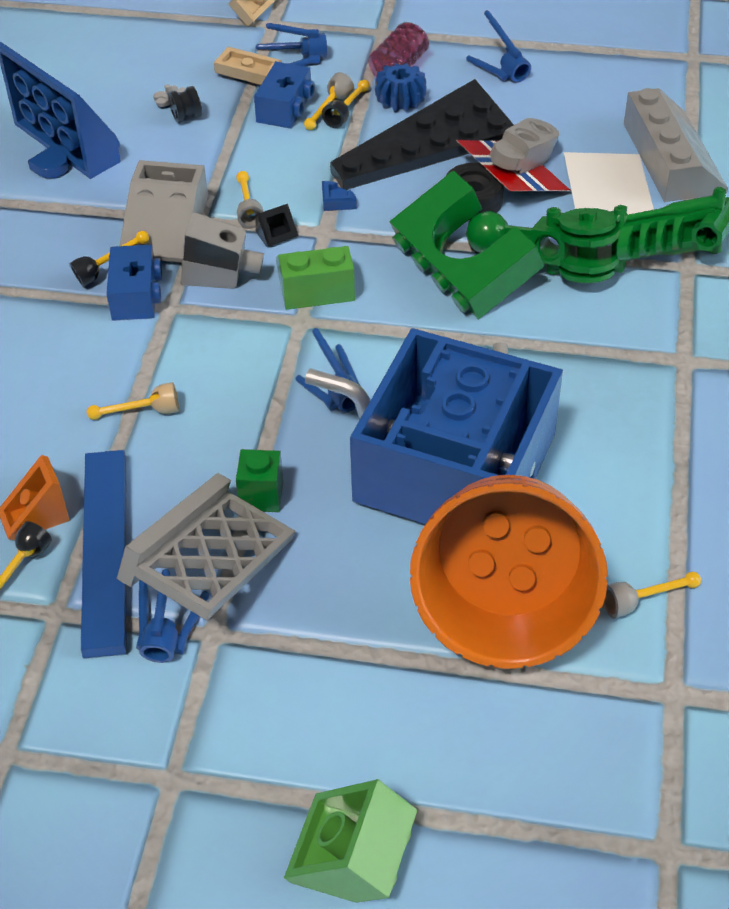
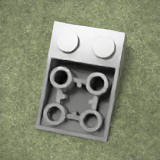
[120,160,208,262]

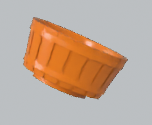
[410,475,608,669]

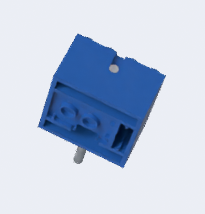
[305,328,563,524]

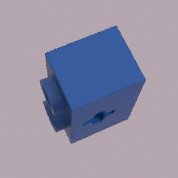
[254,61,315,129]
[106,244,162,321]

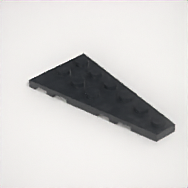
[330,79,514,190]

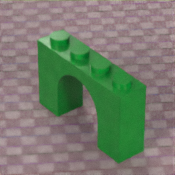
[389,170,545,320]

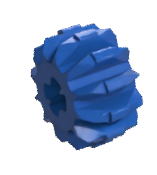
[375,63,426,112]

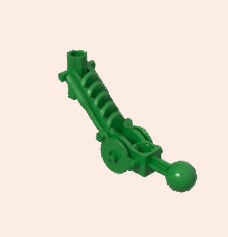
[466,187,729,283]

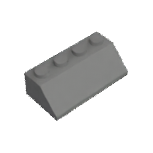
[623,88,728,202]

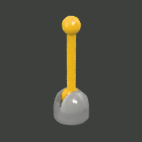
[304,72,354,130]
[236,171,264,229]
[604,571,701,618]

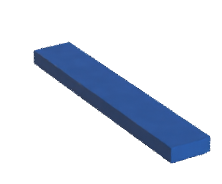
[81,450,127,658]

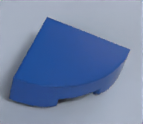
[322,181,357,211]

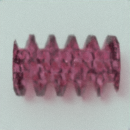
[368,22,429,77]

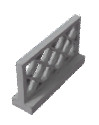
[117,473,295,620]

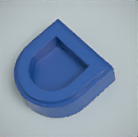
[28,145,69,179]

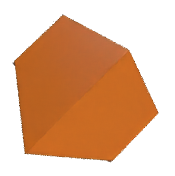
[0,455,70,541]

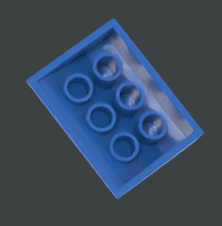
[0,42,121,179]

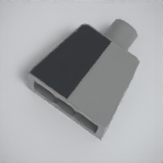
[181,212,264,289]

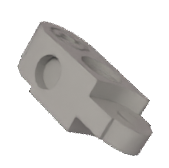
[489,118,559,175]

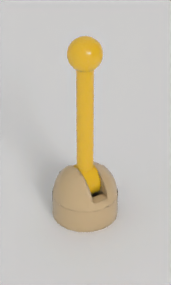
[86,382,179,420]

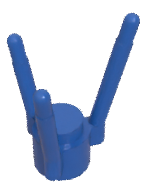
[466,10,531,83]
[256,23,327,66]
[295,328,360,412]
[136,569,209,663]

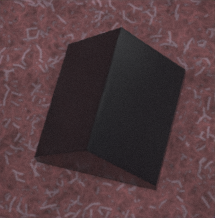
[255,203,298,247]

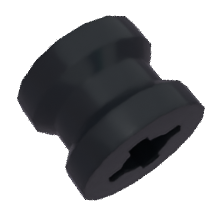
[168,86,202,123]

